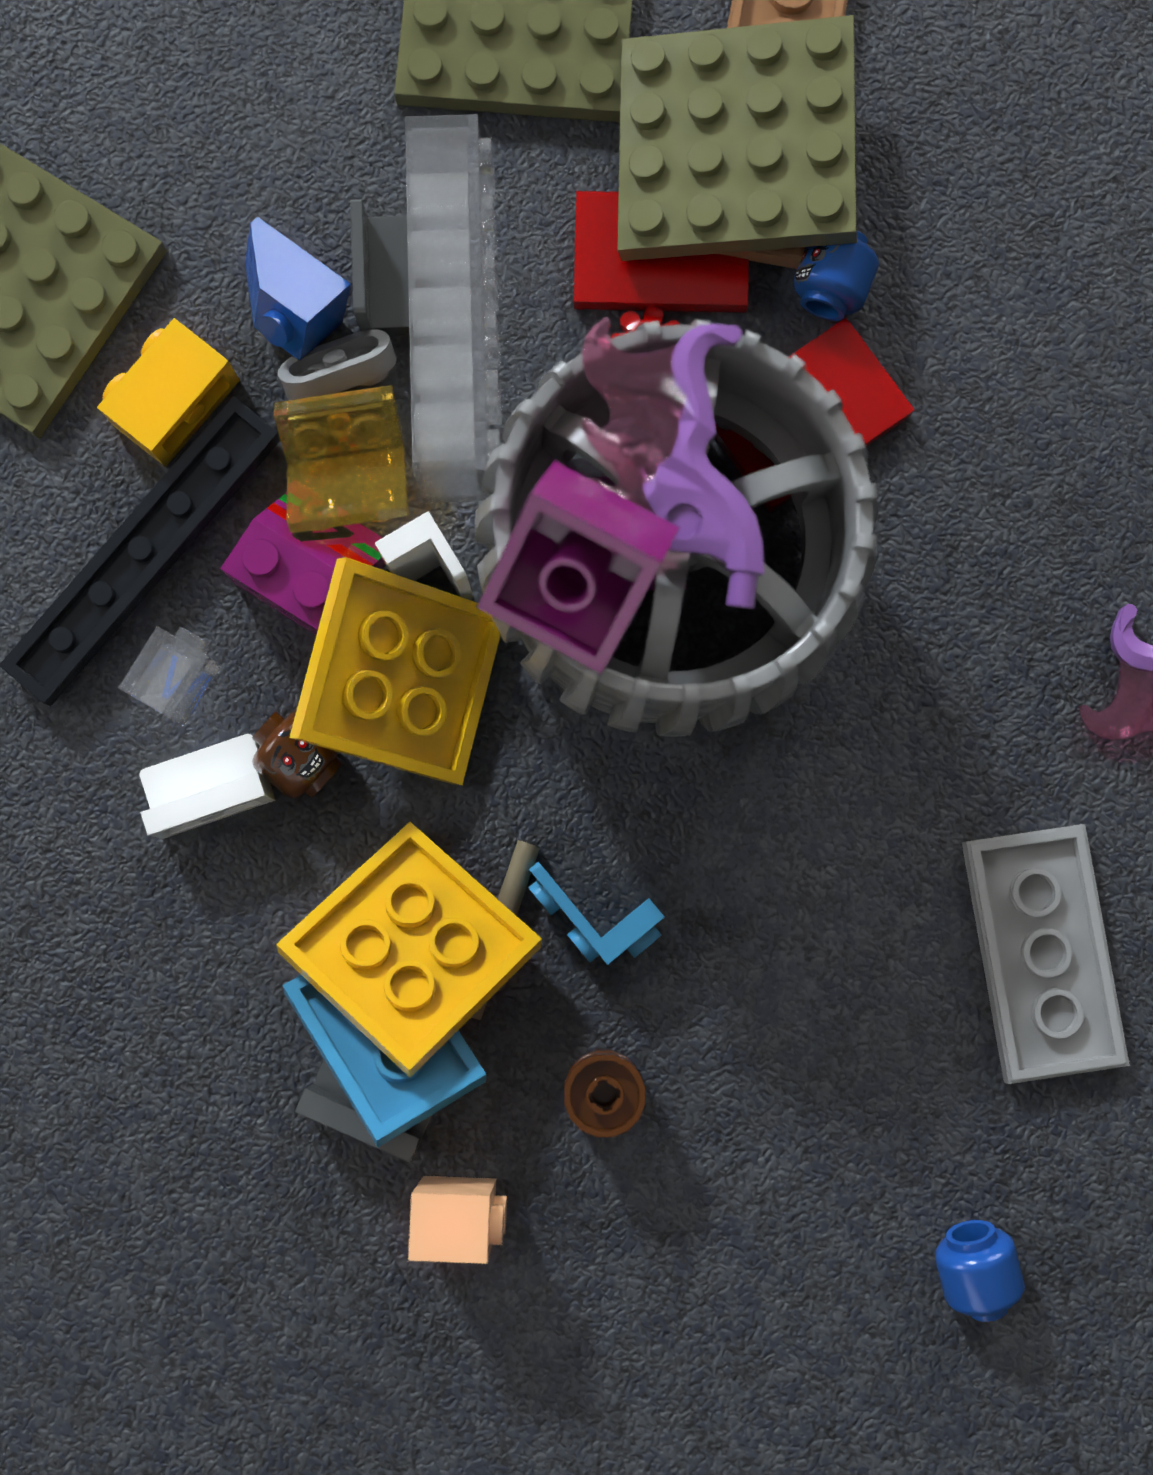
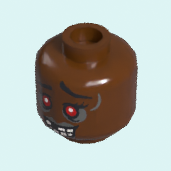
[252,710,344,798]

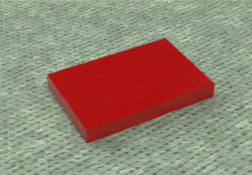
[574,191,749,313]
[715,318,915,513]

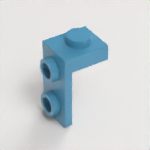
[528,862,664,965]

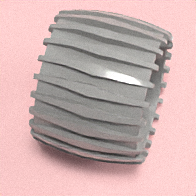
[475,320,879,737]

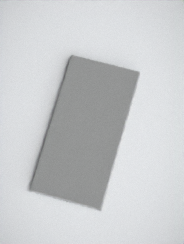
[962,824,1130,1084]

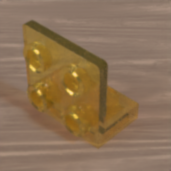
[274,385,409,533]

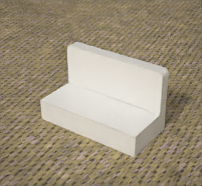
[375,511,474,600]
[140,734,275,839]

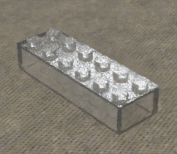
[405,114,502,503]

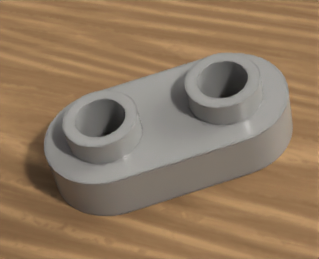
[278,329,397,406]

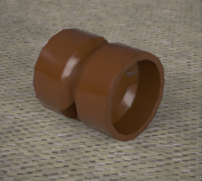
[564,1049,645,1137]

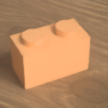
[408,1176,507,1264]

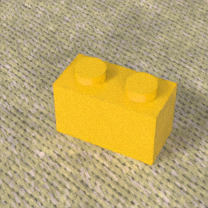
[97,318,240,468]

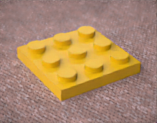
[289,557,501,785]
[276,822,542,1078]

